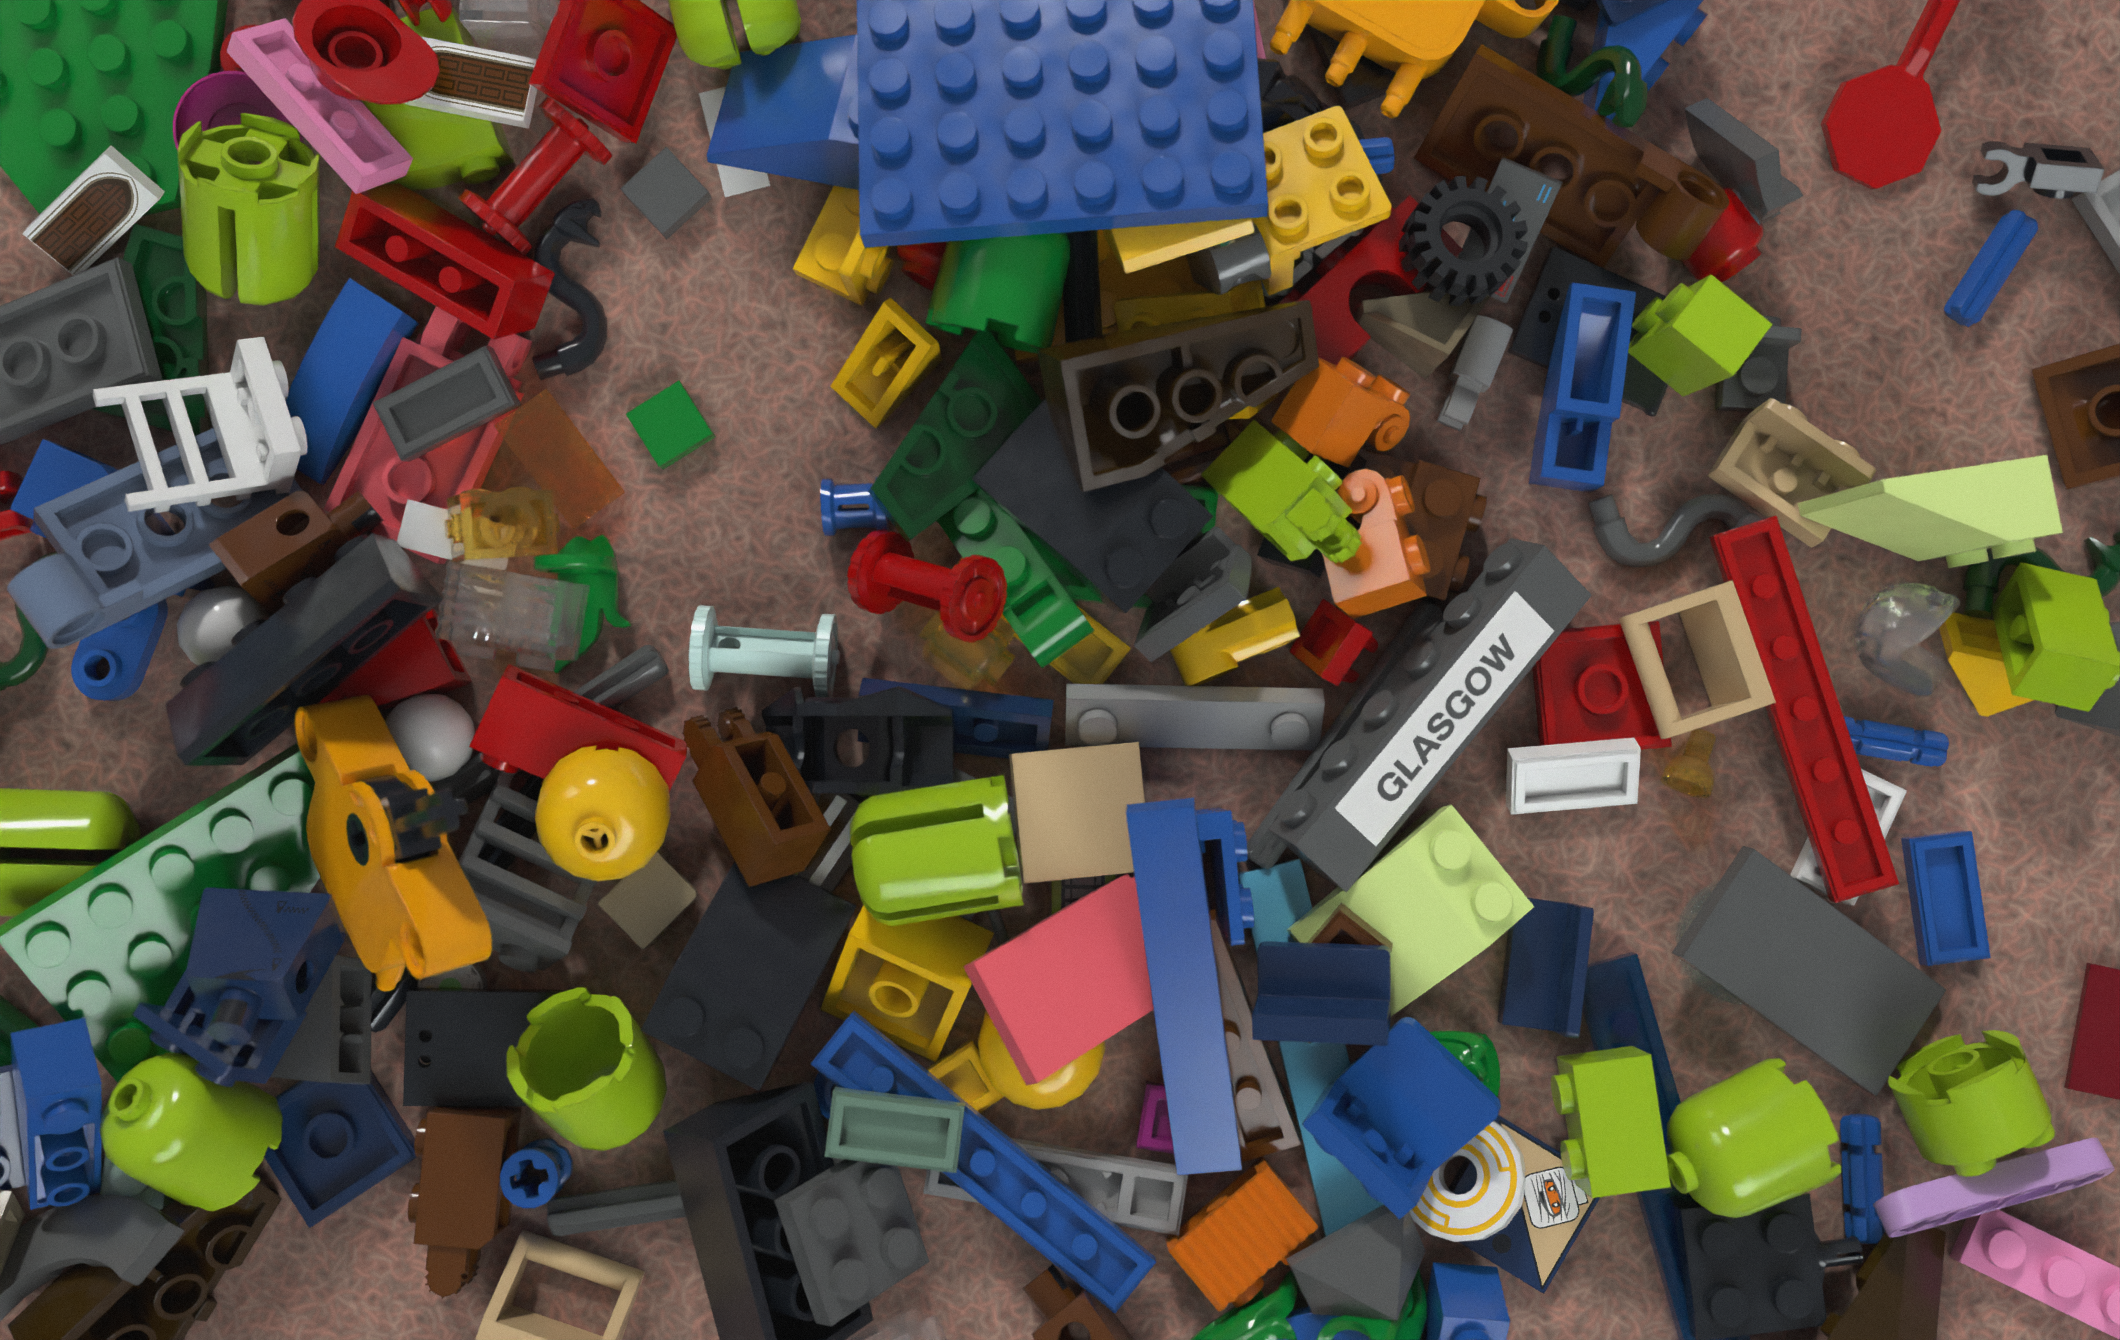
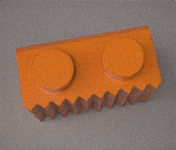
[1165,1156,1319,1312]

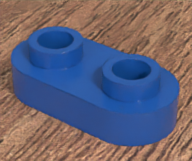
[71,599,168,701]

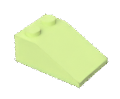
[1798,455,2063,569]
[1287,804,1534,1016]

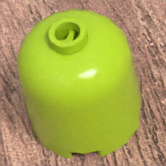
[506,987,667,1151]
[99,1053,283,1211]
[1666,1058,1842,1218]

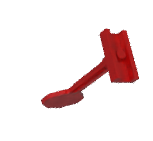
[1821,0,1960,189]

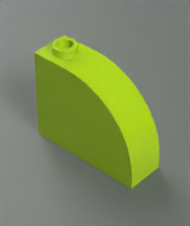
[361,8,515,190]

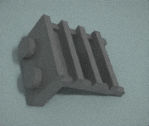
[458,771,598,973]

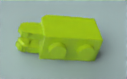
[1201,420,1362,564]

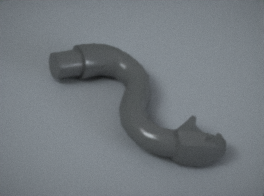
[1588,494,1762,568]

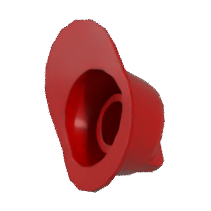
[292,0,440,104]

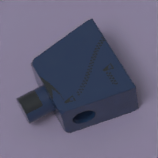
[186,888,346,1045]

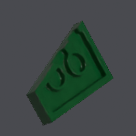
[91,224,210,436]
[868,328,1042,543]

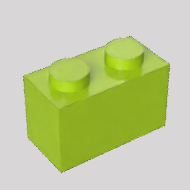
[1628,274,1773,397]
[1992,562,2120,712]
[1551,1046,1671,1198]

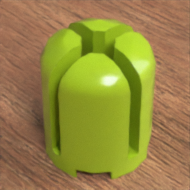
[668,0,801,70]
[177,113,320,306]
[850,775,1024,926]
[0,788,140,917]

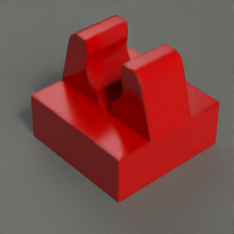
[1289,598,1378,686]

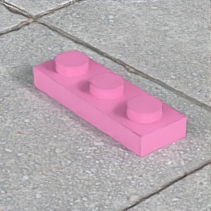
[226,18,413,194]
[1949,1209,2120,1340]

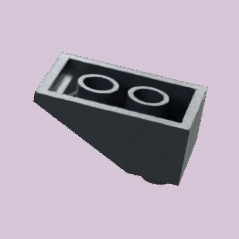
[971,397,1213,614]
[641,861,857,1091]

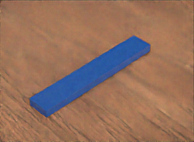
[1126,798,1242,1175]
[810,1010,1156,1313]

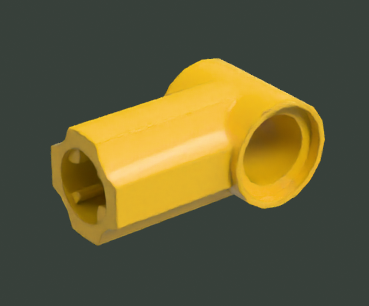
[1170,587,1300,686]

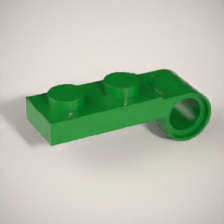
[937,488,1094,668]

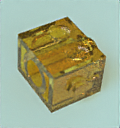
[444,486,560,562]

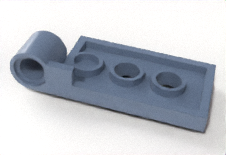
[7,428,303,649]

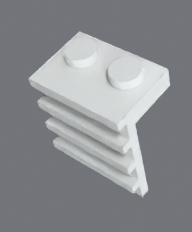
[93,337,307,513]

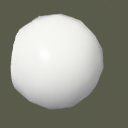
[177,586,270,666]
[385,693,475,781]

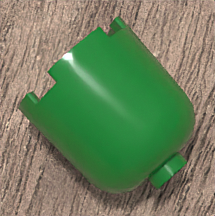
[925,232,1070,354]

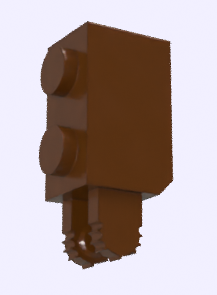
[682,707,831,887]
[408,1106,522,1299]

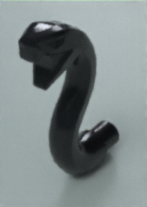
[532,198,607,381]

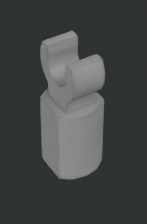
[1437,315,1513,431]

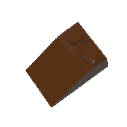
[2031,343,2120,490]

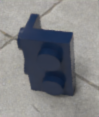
[133,969,307,1087]

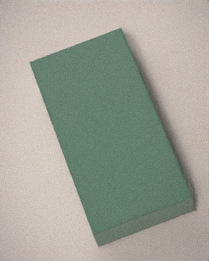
[825,1087,966,1173]

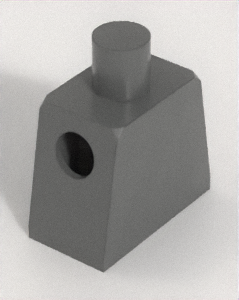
[270,955,372,1085]

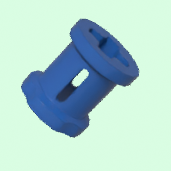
[820,477,889,536]
[500,1138,573,1208]

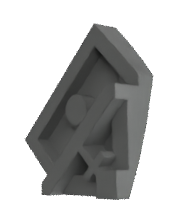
[1685,98,1803,223]
[1134,526,1251,662]

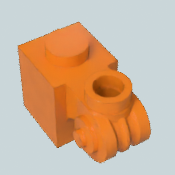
[1271,357,1411,468]
[1323,469,1430,619]

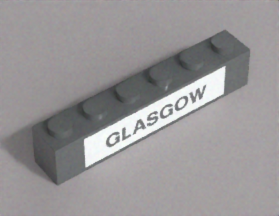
[1268,538,1592,892]

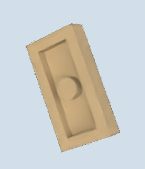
[1619,580,1776,739]
[475,1230,645,1340]

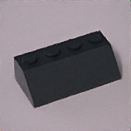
[165,533,443,766]
[663,1082,874,1340]

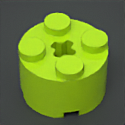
[1888,1030,2055,1177]

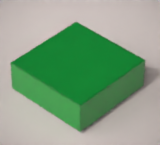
[626,381,716,470]

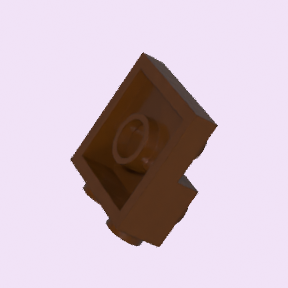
[1323,448,1487,604]

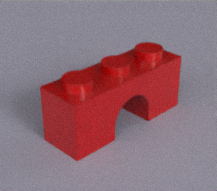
[1277,195,1463,366]

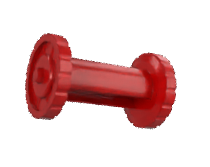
[458,97,612,255]
[847,529,1007,643]

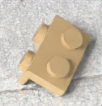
[1707,398,1876,548]

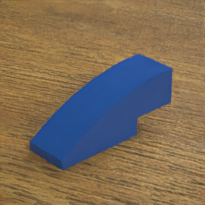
[285,278,419,485]
[1529,282,1636,493]

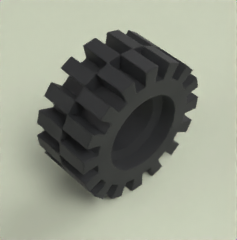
[1399,176,1528,306]

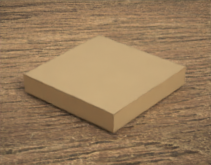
[1009,742,1145,884]

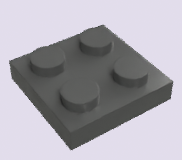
[775,1159,929,1326]

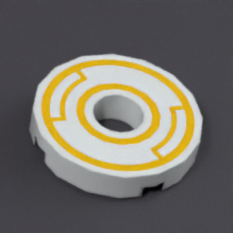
[1409,1121,1526,1242]

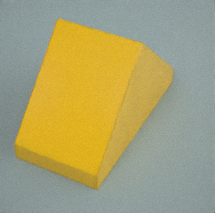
[830,298,943,429]

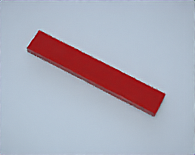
[1709,515,1899,903]

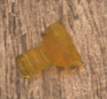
[1660,729,1716,798]

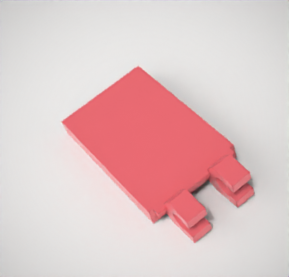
[324,306,533,564]
[963,873,1154,1086]

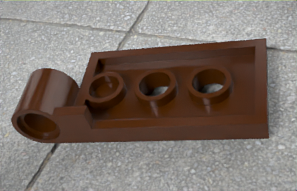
[1414,44,1729,268]

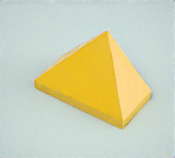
[1937,610,2033,717]

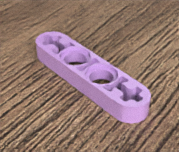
[1873,1138,2115,1238]

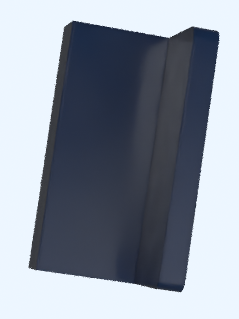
[1497,897,1594,1039]
[1252,941,1391,1046]

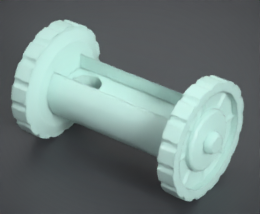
[689,605,840,698]

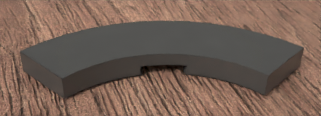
[0,1194,185,1321]

